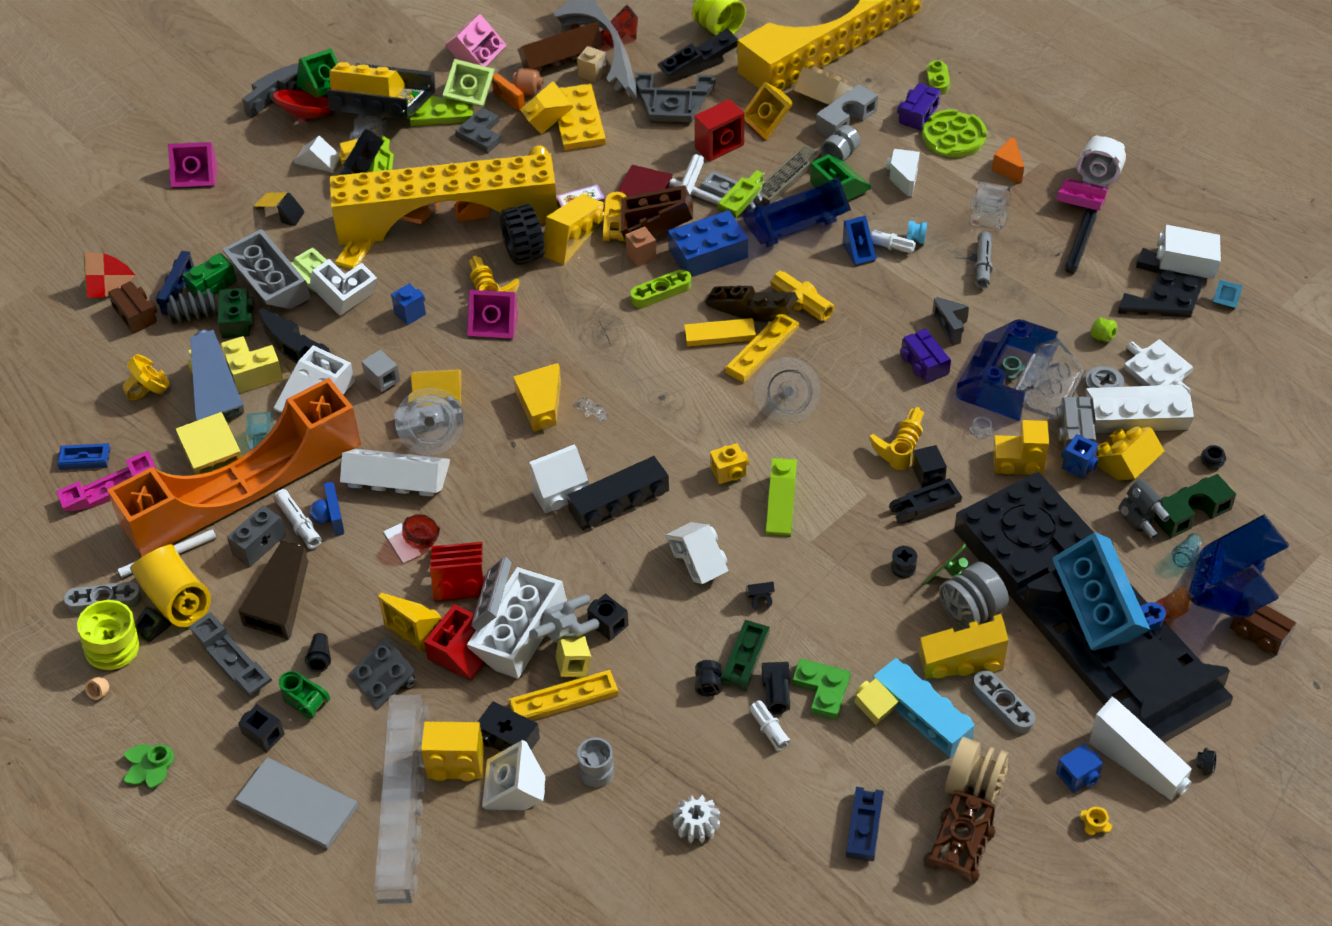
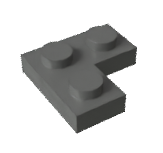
[455,108,502,153]

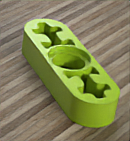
[630,270,692,308]

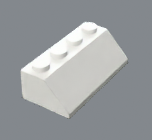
[1085,385,1194,433]
[340,449,450,496]
[467,567,567,679]

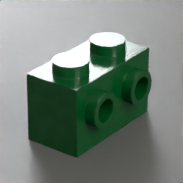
[218,288,255,339]

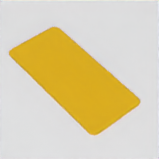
[254,192,287,207]

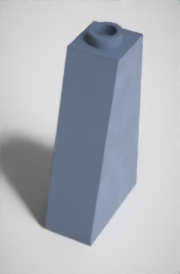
[190,330,244,421]

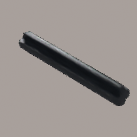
[1065,208,1097,274]

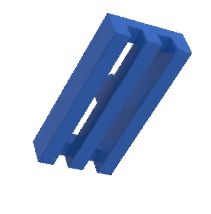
[57,443,111,470]

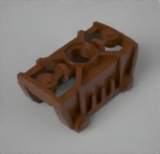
[923,791,996,883]

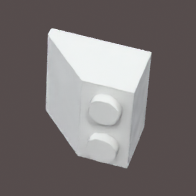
[529,444,589,514]

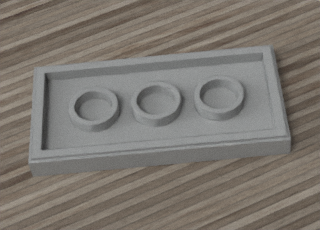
[235,757,359,850]

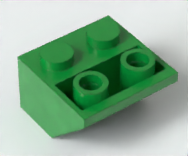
[810,154,871,207]

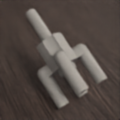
[529,594,600,644]

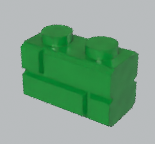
[182,253,237,297]

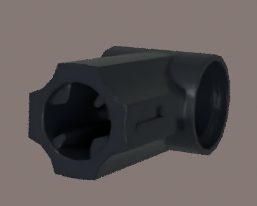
[762,661,790,714]

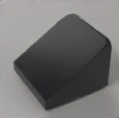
[277,192,304,226]
[135,606,172,642]

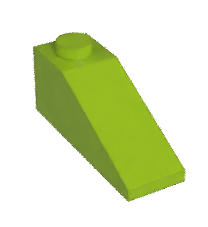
[766,458,797,536]

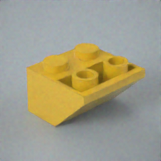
[1096,426,1164,481]

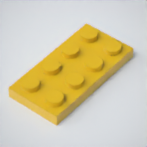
[557,84,606,151]

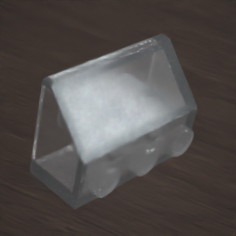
[1012,338,1086,420]

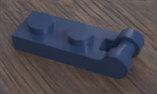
[846,786,884,862]

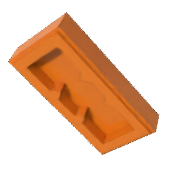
[492,73,525,112]

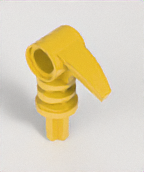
[469,255,520,292]
[869,407,924,470]

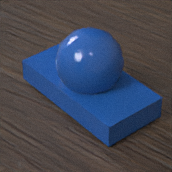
[310,482,345,536]

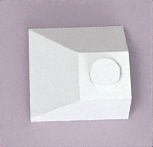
[482,740,545,810]

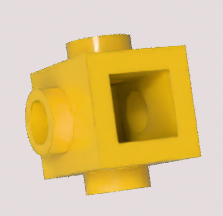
[710,443,749,484]

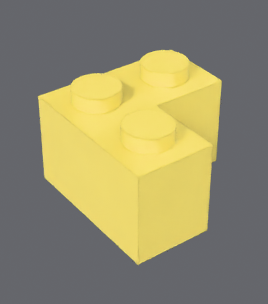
[221,336,283,393]

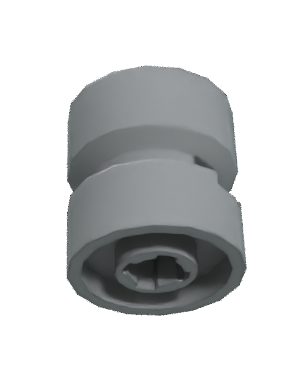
[821,125,861,161]
[577,737,615,788]

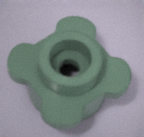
[997,356,1026,380]

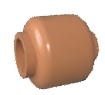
[512,68,544,97]

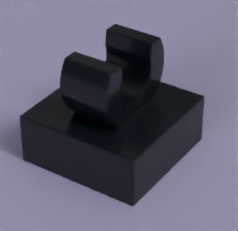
[745,582,775,609]

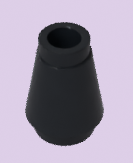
[305,633,331,672]

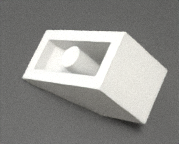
[886,149,920,197]

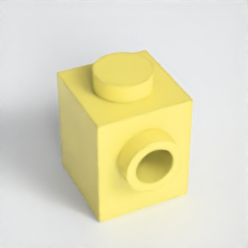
[555,636,591,677]
[854,678,898,725]

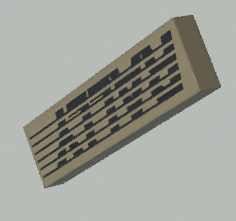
[760,144,821,206]

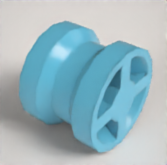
[907,220,927,244]

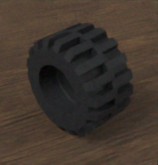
[500,204,545,265]

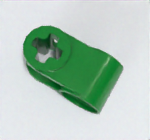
[278,671,330,719]

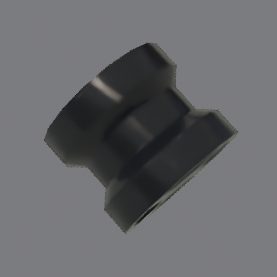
[891,546,918,578]

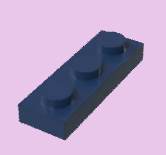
[156,251,194,315]

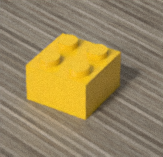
[421,722,485,781]

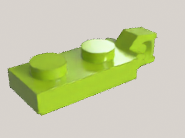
[369,136,394,172]
[717,170,764,218]

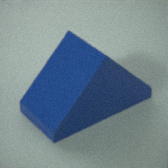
[842,215,876,265]

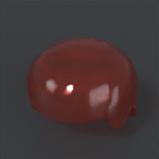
[401,514,440,550]

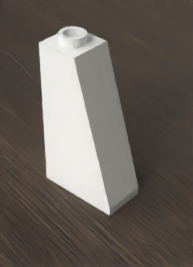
[1089,697,1192,801]

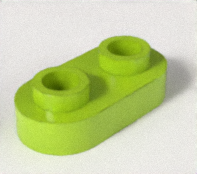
[926,60,950,94]

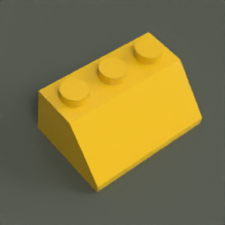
[330,62,406,97]

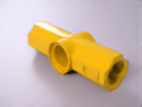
[770,270,834,322]

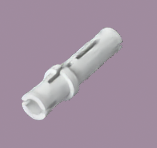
[274,489,322,549]

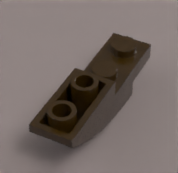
[705,285,798,321]

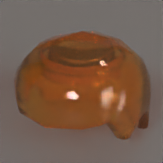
[1155,585,1192,620]

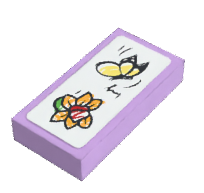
[556,184,605,208]

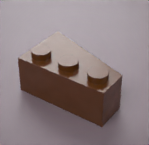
[621,185,693,241]

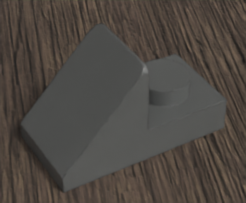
[932,297,969,346]

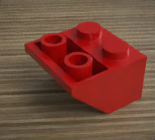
[424,604,485,681]

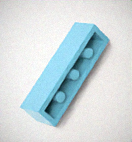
[873,658,975,758]

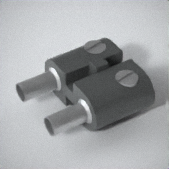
[1118,479,1170,540]

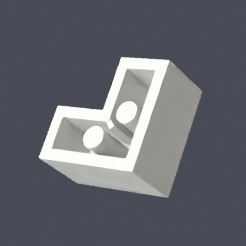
[309,259,377,316]
[665,522,728,584]

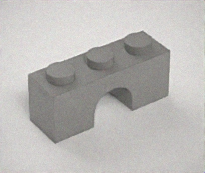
[816,84,878,138]

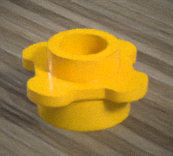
[1080,807,1112,836]

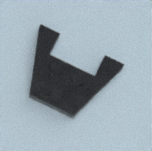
[1118,248,1204,317]

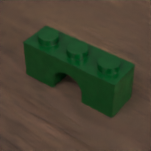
[1153,474,1236,538]

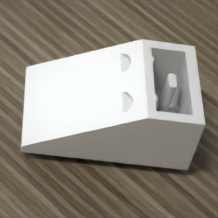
[274,345,355,413]

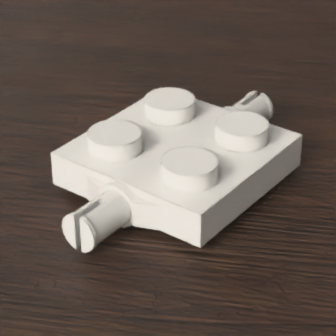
[1124,339,1193,394]

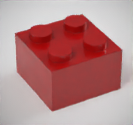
[694,99,745,162]

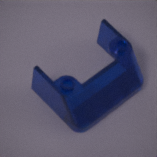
[742,177,851,247]
[956,319,1058,421]
[1188,514,1289,618]

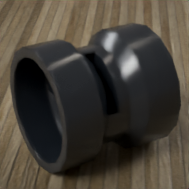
[695,660,722,697]

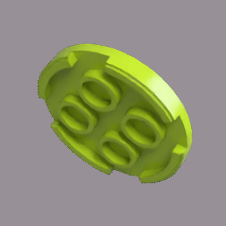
[922,109,987,158]

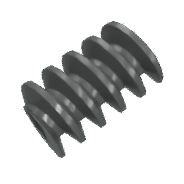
[167,288,218,324]

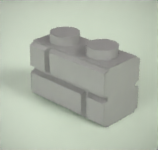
[1056,397,1096,448]

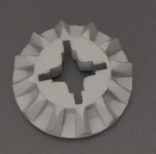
[1085,366,1124,388]

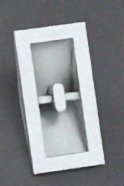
[294,136,340,173]

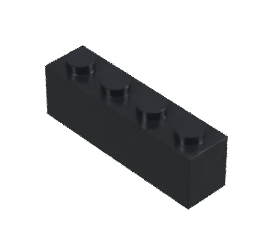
[567,456,669,531]

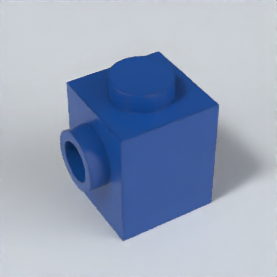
[391,283,426,326]
[1056,743,1103,793]

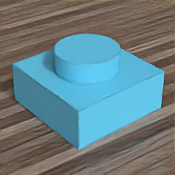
[1213,280,1243,308]

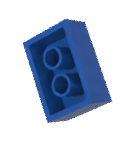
[668,210,748,277]

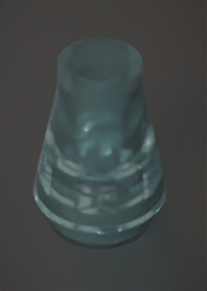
[1172,533,1203,568]

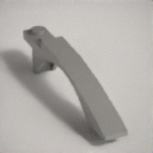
[553,0,637,100]

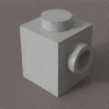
[361,350,400,393]

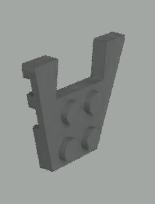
[635,73,716,123]

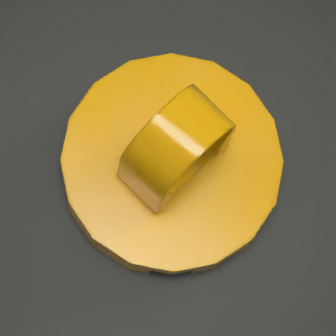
[122,354,170,401]

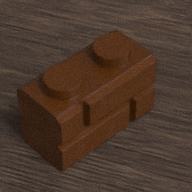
[108,281,157,334]
[1230,596,1297,655]

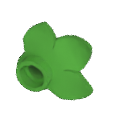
[124,744,174,789]

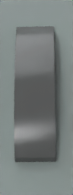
[189,612,272,696]

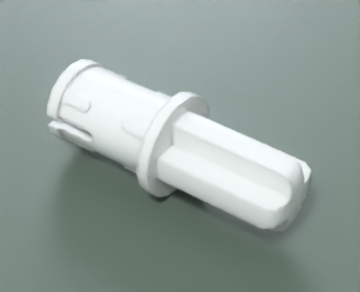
[871,230,915,253]
[750,700,791,751]

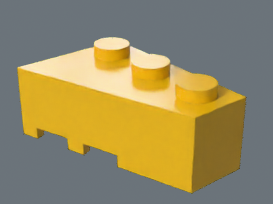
[544,194,604,265]
[919,614,1009,679]

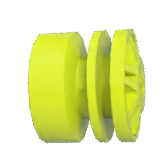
[692,0,746,36]
[77,600,140,670]

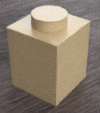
[577,46,606,83]

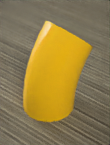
[130,544,211,627]

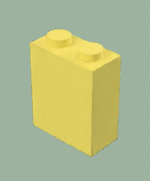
[176,412,242,475]

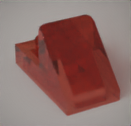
[601,4,638,48]

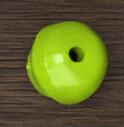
[1090,317,1118,342]

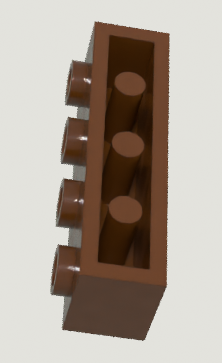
[517,22,605,72]

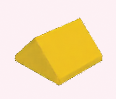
[411,369,461,409]

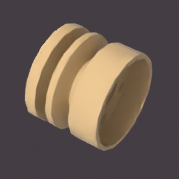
[945,737,1009,803]

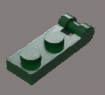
[721,620,770,691]

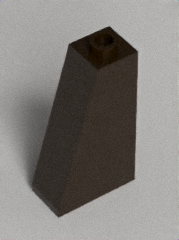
[238,540,308,640]

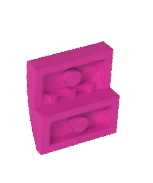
[1056,178,1109,211]

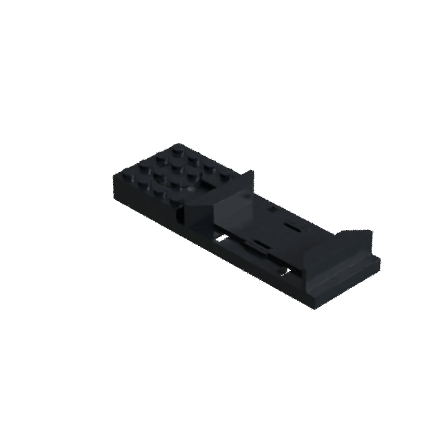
[954,472,1233,743]

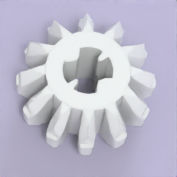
[673,795,720,844]

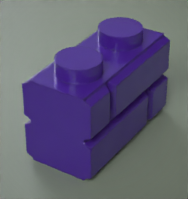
[897,83,941,130]
[900,329,951,383]

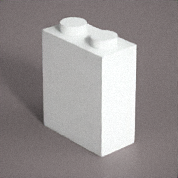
[1156,225,1221,279]

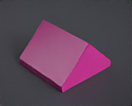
[168,142,218,187]
[467,290,518,338]

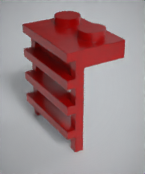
[430,542,484,601]

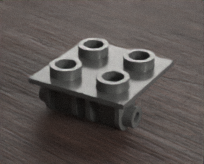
[349,637,416,709]

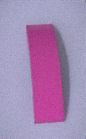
[56,451,157,511]

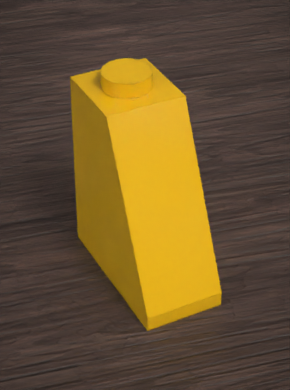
[513,363,561,432]

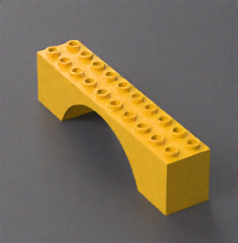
[737,0,921,91]
[330,153,558,246]

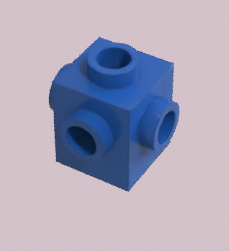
[1061,434,1099,479]

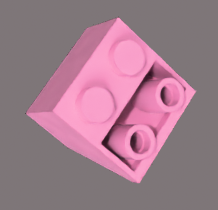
[445,14,506,67]

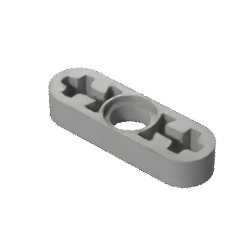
[64,582,142,614]
[973,670,1035,734]

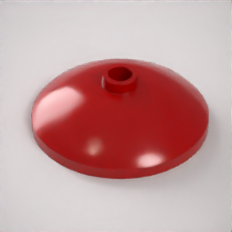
[273,90,333,121]

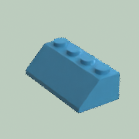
[1052,532,1150,650]

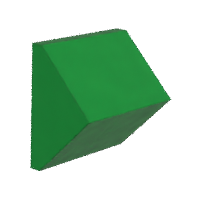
[297,48,338,98]

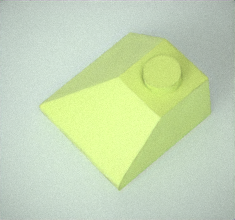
[443,59,495,107]

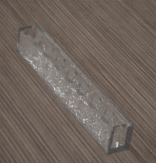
[374,694,429,904]

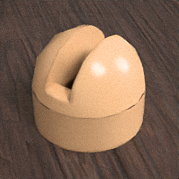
[85,677,109,700]

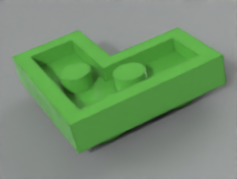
[792,658,851,720]

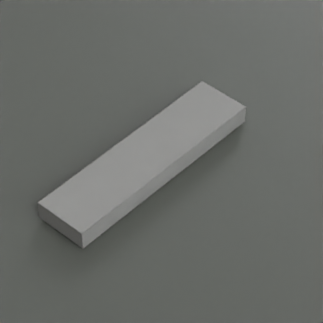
[472,556,512,632]

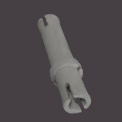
[974,231,993,289]

